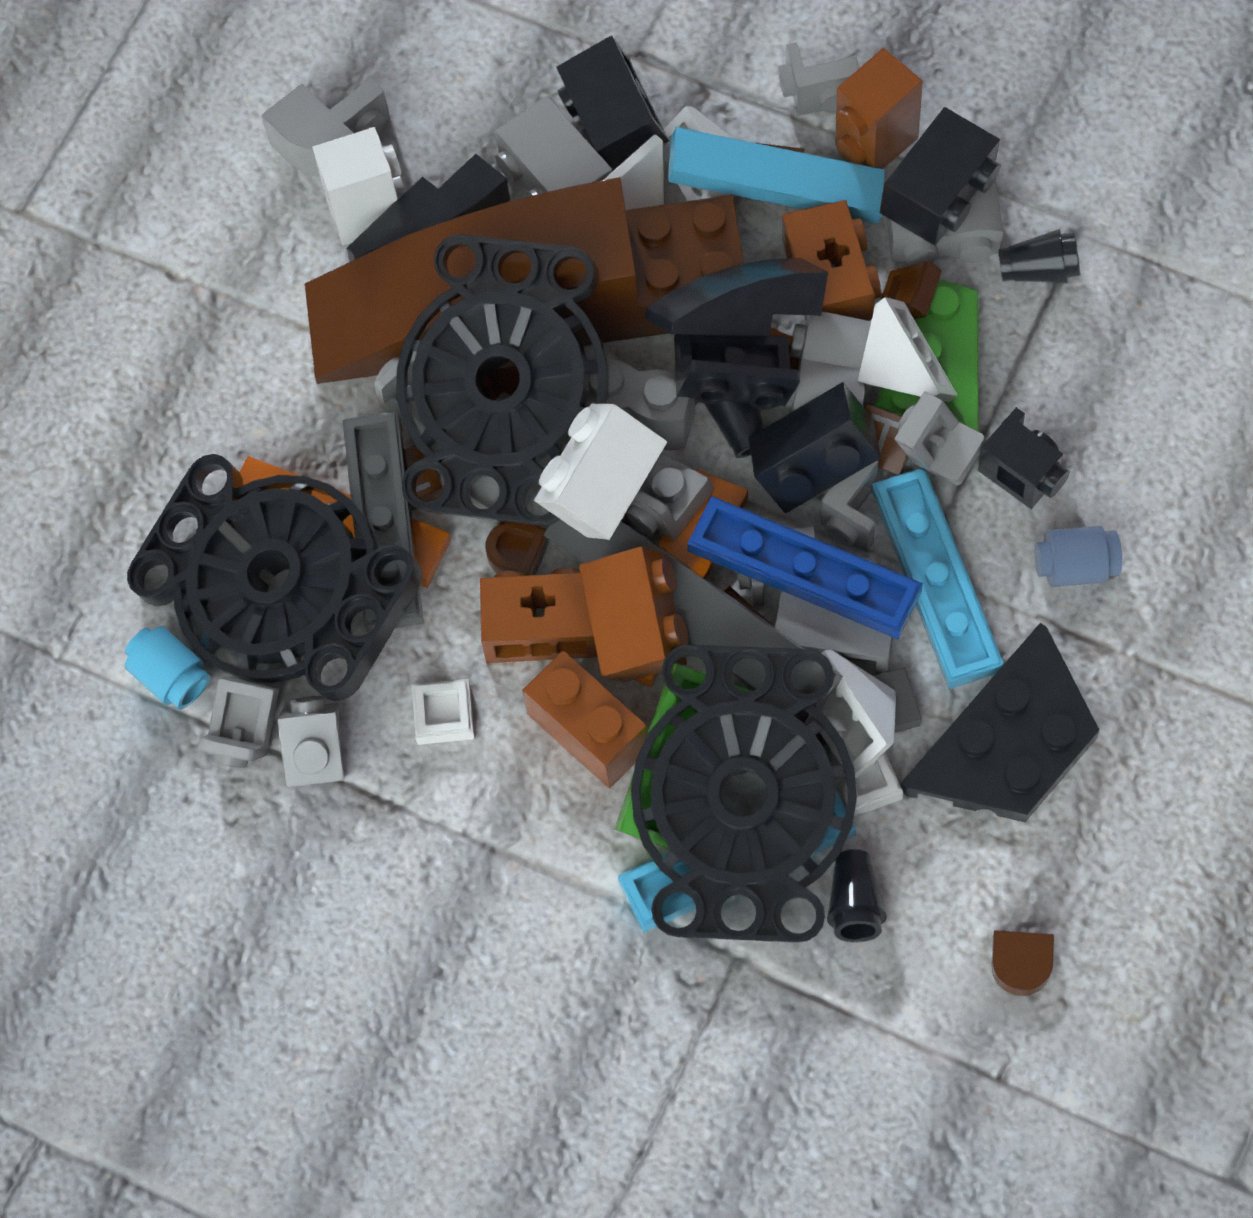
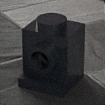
[978,407,1070,509]

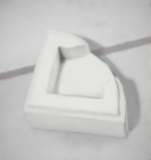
[844,752,903,817]

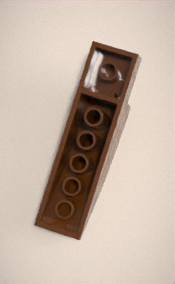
[304,177,744,384]

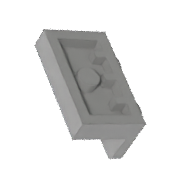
[625,453,714,541]

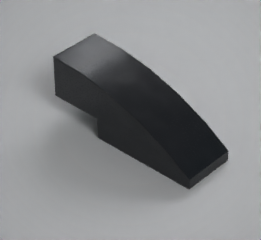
[346,154,511,262]
[645,258,828,336]

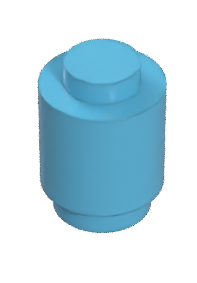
[125,626,210,710]

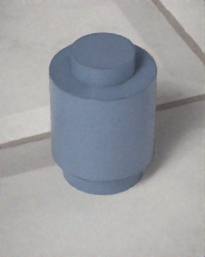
[1034,526,1122,587]

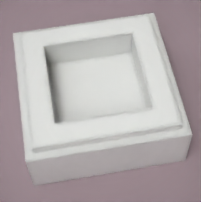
[411,678,475,745]

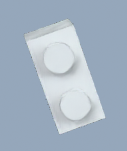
[312,127,405,246]
[534,404,667,540]

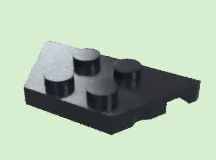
[900,622,1099,822]

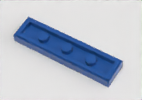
[687,496,923,640]

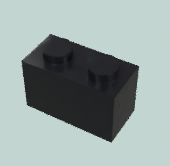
[556,35,669,171]
[879,107,1001,246]
[748,382,881,514]

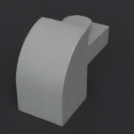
[261,78,390,177]

